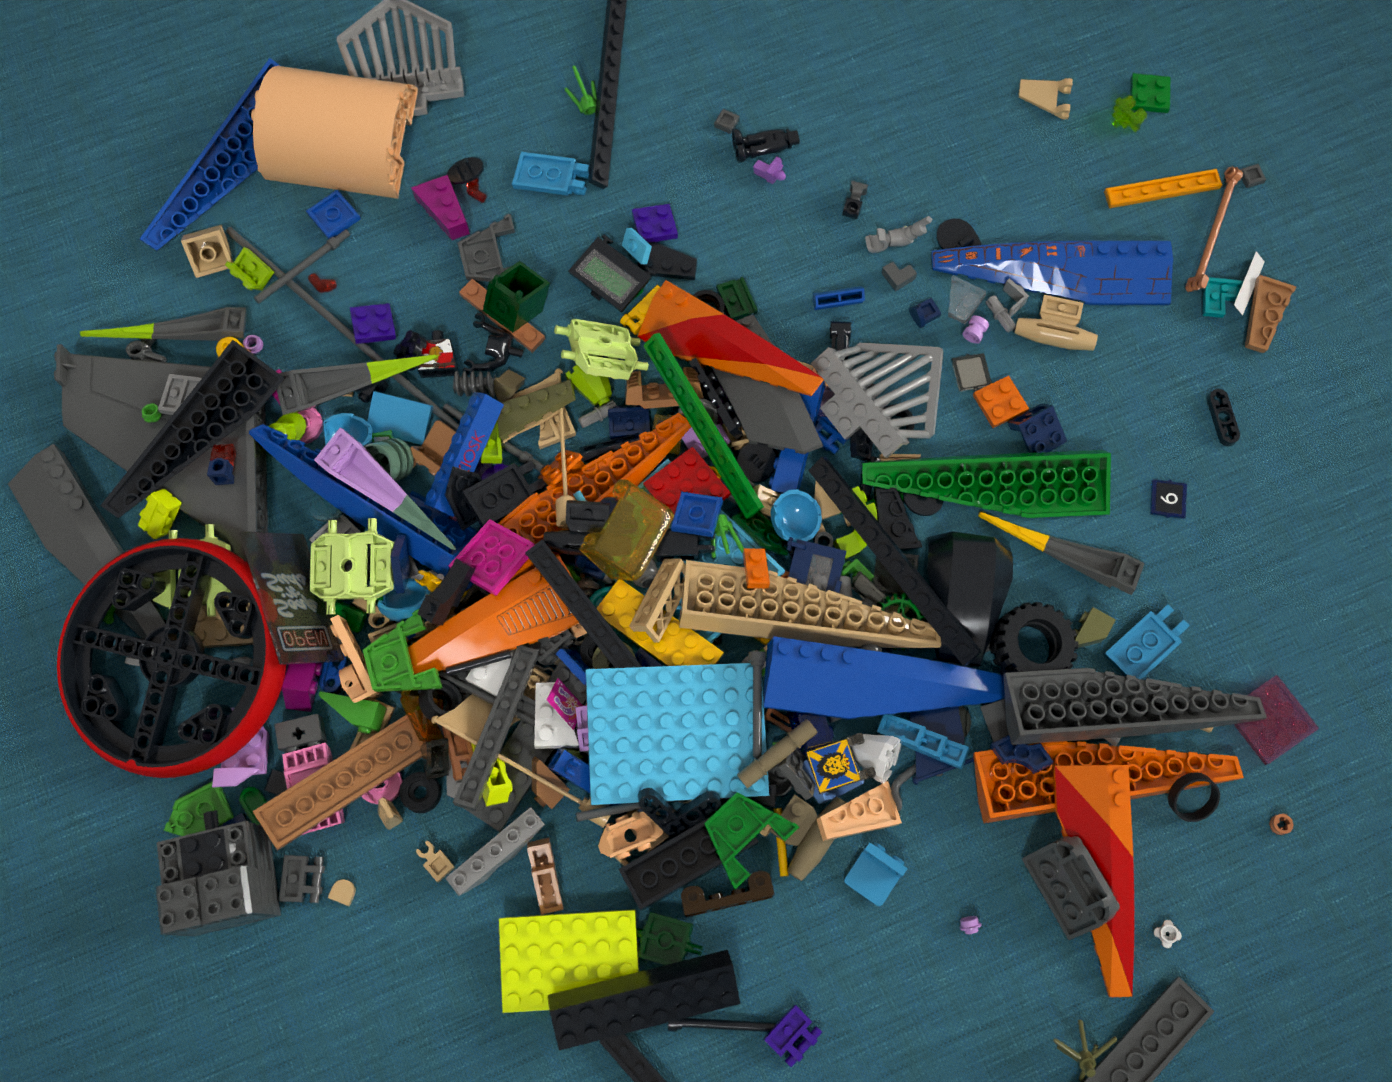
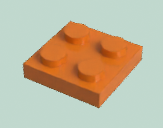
[973,376,1029,428]

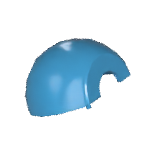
[323,413,373,446]
[771,489,822,543]
[377,578,430,622]

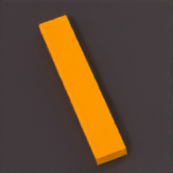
[1104,169,1222,208]

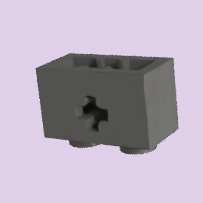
[274,714,327,753]

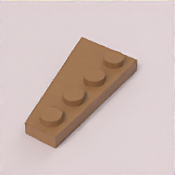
[1245,275,1296,353]

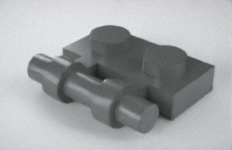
[279,855,325,903]

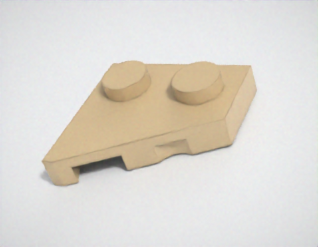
[538,406,576,449]

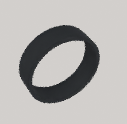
[1168,772,1220,822]

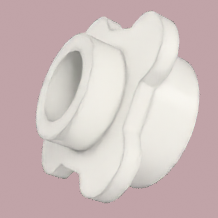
[1154,920,1181,948]

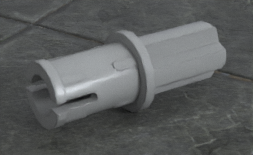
[985,295,1016,332]
[578,400,617,428]

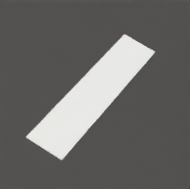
[1234,252,1264,315]

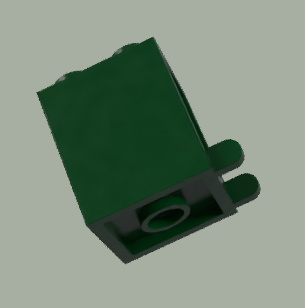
[483,261,550,333]

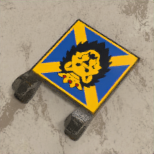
[806,733,876,794]

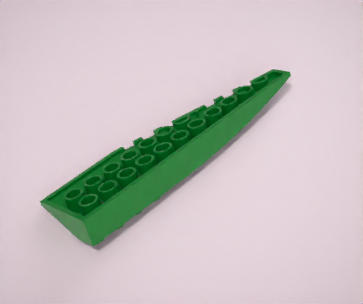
[862,450,1111,518]

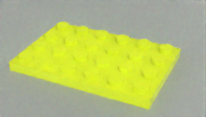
[499,909,639,1013]

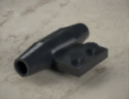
[543,500,631,557]

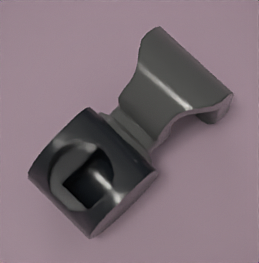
[842,180,868,219]

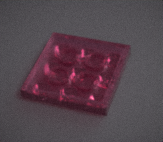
[1234,675,1319,765]

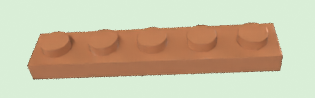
[459,279,545,353]

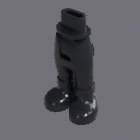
[732,128,800,163]

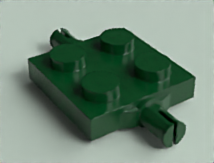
[636,912,703,965]

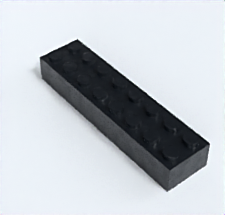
[548,949,741,1051]

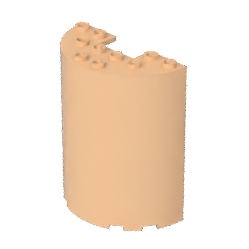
[251,66,418,199]

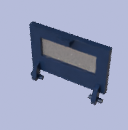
[786,537,846,593]

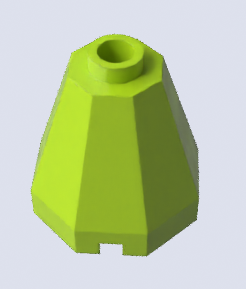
[565,355,612,406]

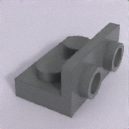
[525,629,578,666]

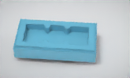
[622,228,652,264]

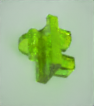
[1112,95,1147,133]

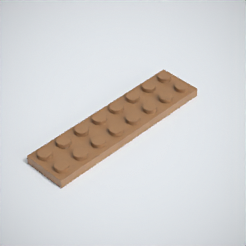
[253,713,433,850]

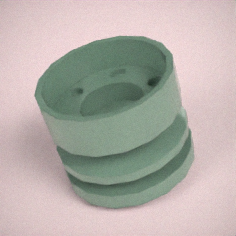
[364,438,414,481]

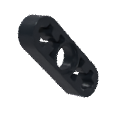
[1207,389,1240,446]

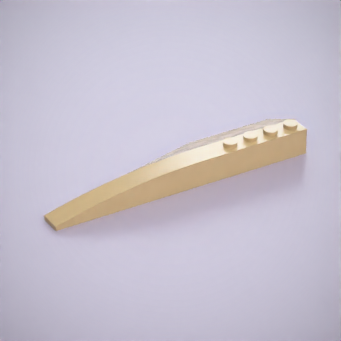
[679,560,941,648]

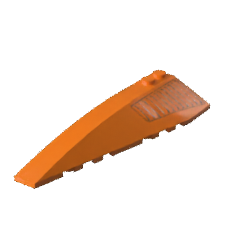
[408,554,579,674]

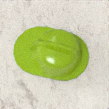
[268,413,306,440]

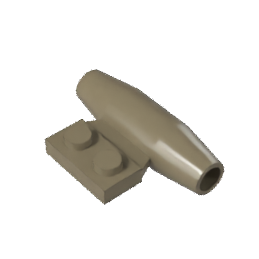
[770,794,846,881]

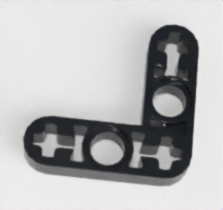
[638,788,721,837]

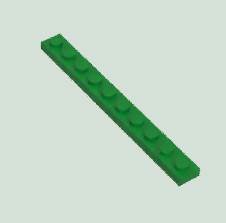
[643,333,764,519]

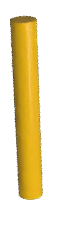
[773,808,789,877]

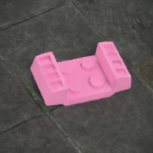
[282,743,345,834]

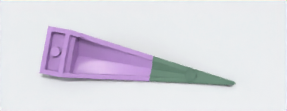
[314,428,456,550]

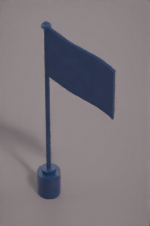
[910,707,974,785]

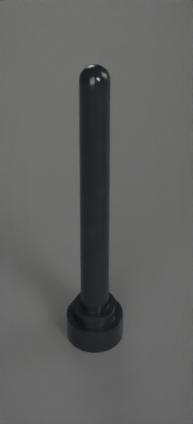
[668,1018,776,1032]

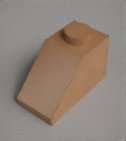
[532,757,570,809]

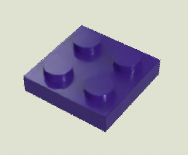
[632,204,678,243]
[350,303,396,344]

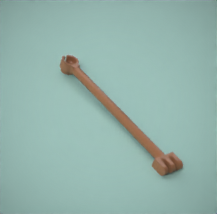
[1185,166,1243,292]

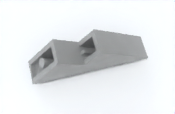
[445,807,545,896]

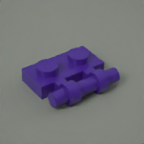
[763,1004,823,1067]

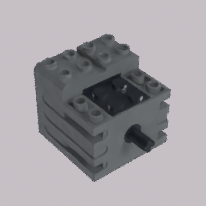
[156,810,281,936]

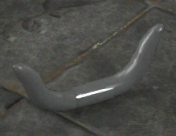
[891,764,943,811]

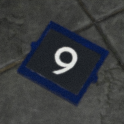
[1150,479,1187,519]

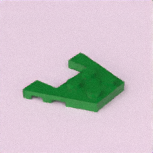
[704,792,799,890]

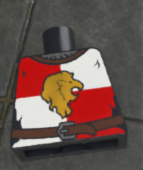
[417,330,459,378]

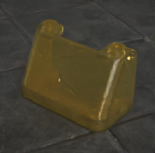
[579,479,674,581]

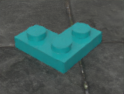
[1203,277,1244,318]

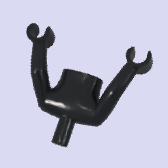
[462,313,523,375]

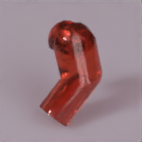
[466,178,487,203]
[308,273,337,293]

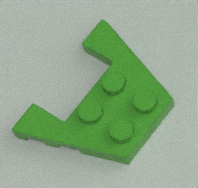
[363,609,442,692]

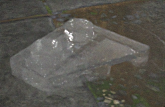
[948,275,986,325]

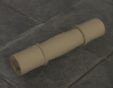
[737,719,818,789]

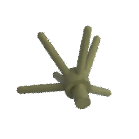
[1053,1020,1117,1082]

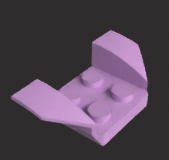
[212,708,270,788]

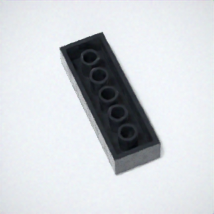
[618,817,758,911]

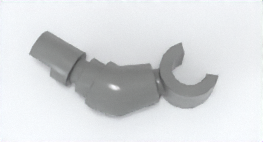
[865,216,933,253]

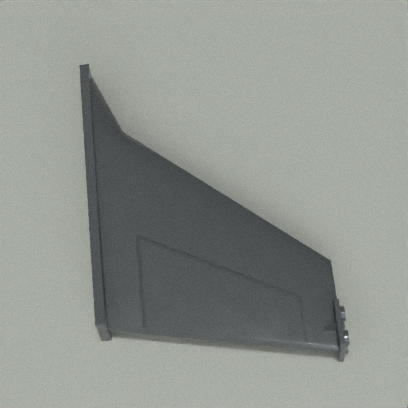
[54,344,269,583]

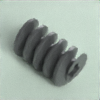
[453,371,496,397]

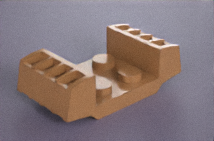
[625,367,703,409]

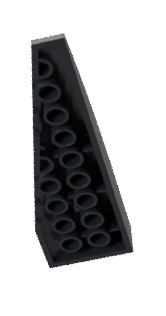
[100,340,285,518]

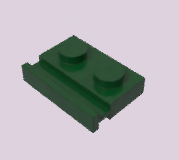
[716,277,758,321]

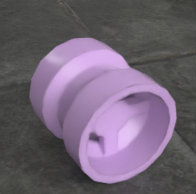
[962,316,989,344]

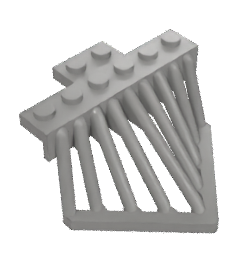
[337,0,464,116]
[811,343,943,458]

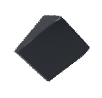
[264,769,287,795]

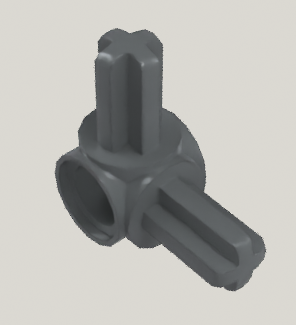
[126,338,166,362]

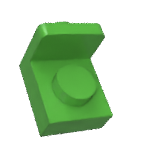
[841,558,874,583]

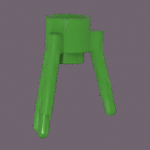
[564,66,597,115]
[711,514,744,559]

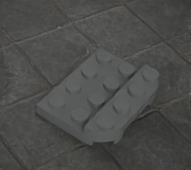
[1022,836,1120,940]

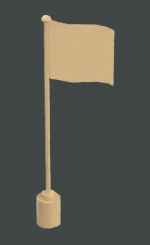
[503,368,576,529]
[431,695,611,828]

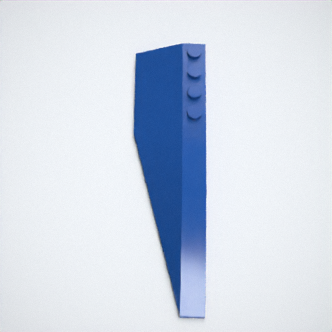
[139,58,280,251]
[763,636,1005,719]

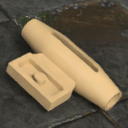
[1014,295,1098,351]

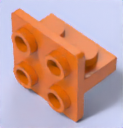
[537,450,585,486]

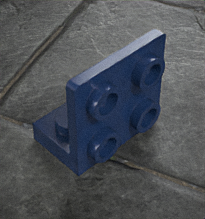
[1007,403,1067,453]

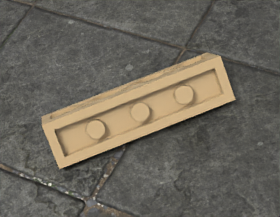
[629,559,685,643]

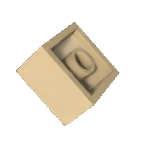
[181,225,234,278]

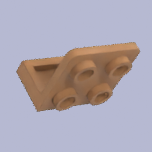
[410,420,456,476]

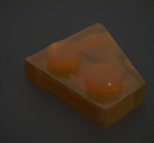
[400,695,444,743]

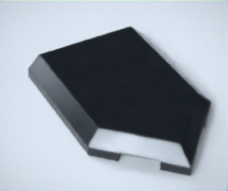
[445,467,482,531]

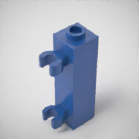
[548,748,617,806]

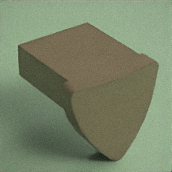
[494,369,525,402]

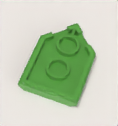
[163,781,234,836]

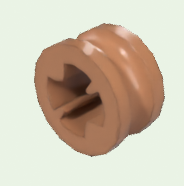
[1269,814,1294,835]

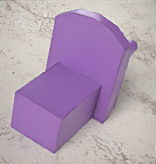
[753,157,786,184]

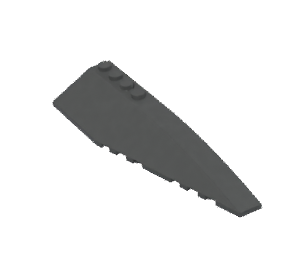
[8,444,166,639]
[1004,668,1267,745]

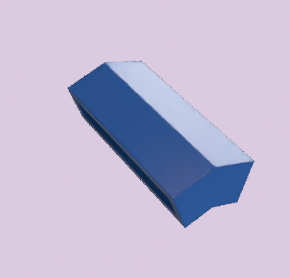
[812,286,865,310]

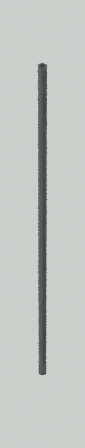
[226,227,459,431]

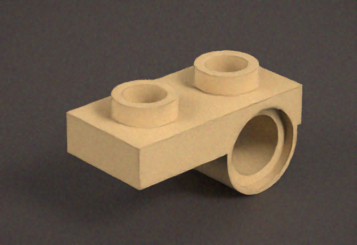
[352,599,396,631]

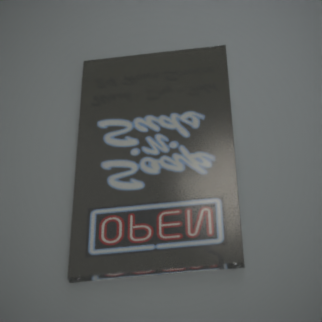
[239,531,344,665]

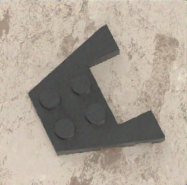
[458,214,515,281]

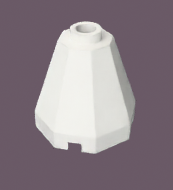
[847,734,902,784]

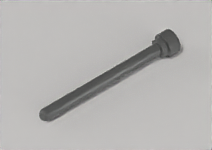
[748,651,766,759]

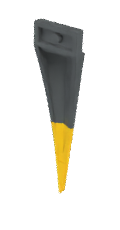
[978,512,1145,595]

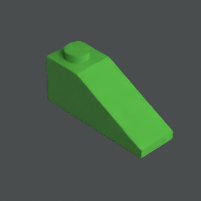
[319,691,387,734]

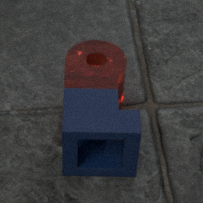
[207,444,236,485]

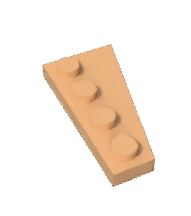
[816,781,902,841]

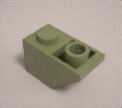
[1074,607,1116,648]

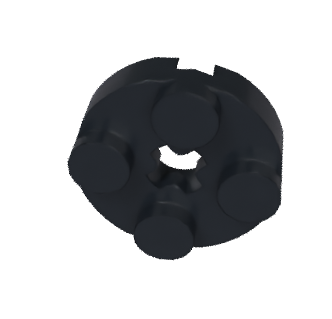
[394,330,427,372]

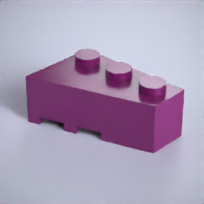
[411,175,470,240]
[282,651,328,712]

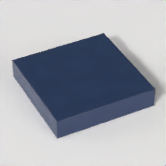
[390,535,411,594]

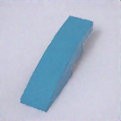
[877,714,970,769]

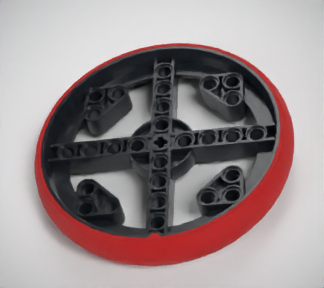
[57,538,287,778]

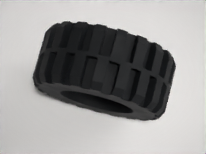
[990,602,1078,676]

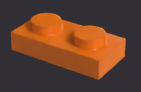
[743,548,770,588]

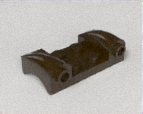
[681,871,775,918]

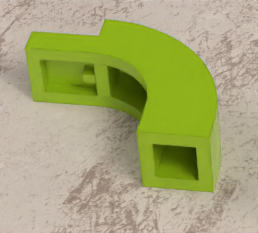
[833,486,877,560]

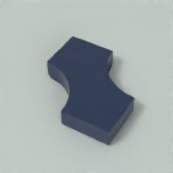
[990,735,1053,774]

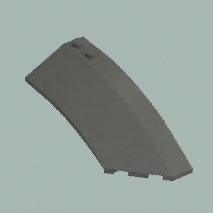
[710,315,823,454]

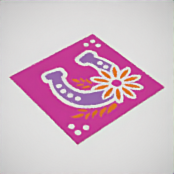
[546,678,583,730]

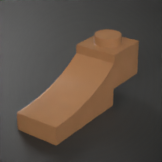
[527,838,563,915]

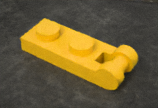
[620,285,660,335]

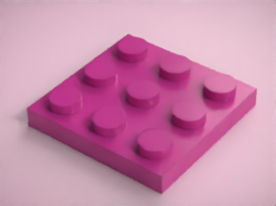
[448,519,535,596]

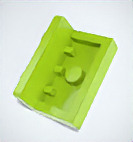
[225,247,274,291]

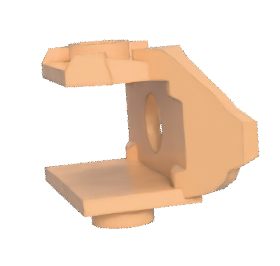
[598,811,664,860]

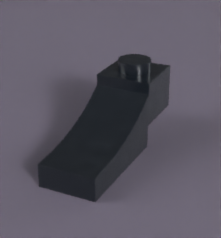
[417,558,476,625]

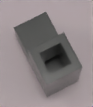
[882,261,917,291]

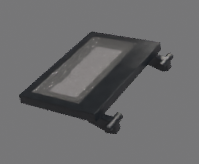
[568,235,657,313]

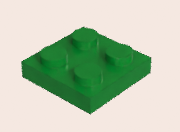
[1130,73,1171,113]

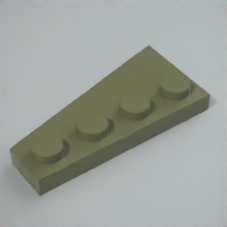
[497,380,576,441]

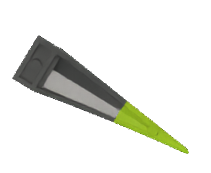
[80,307,247,341]
[276,355,439,415]

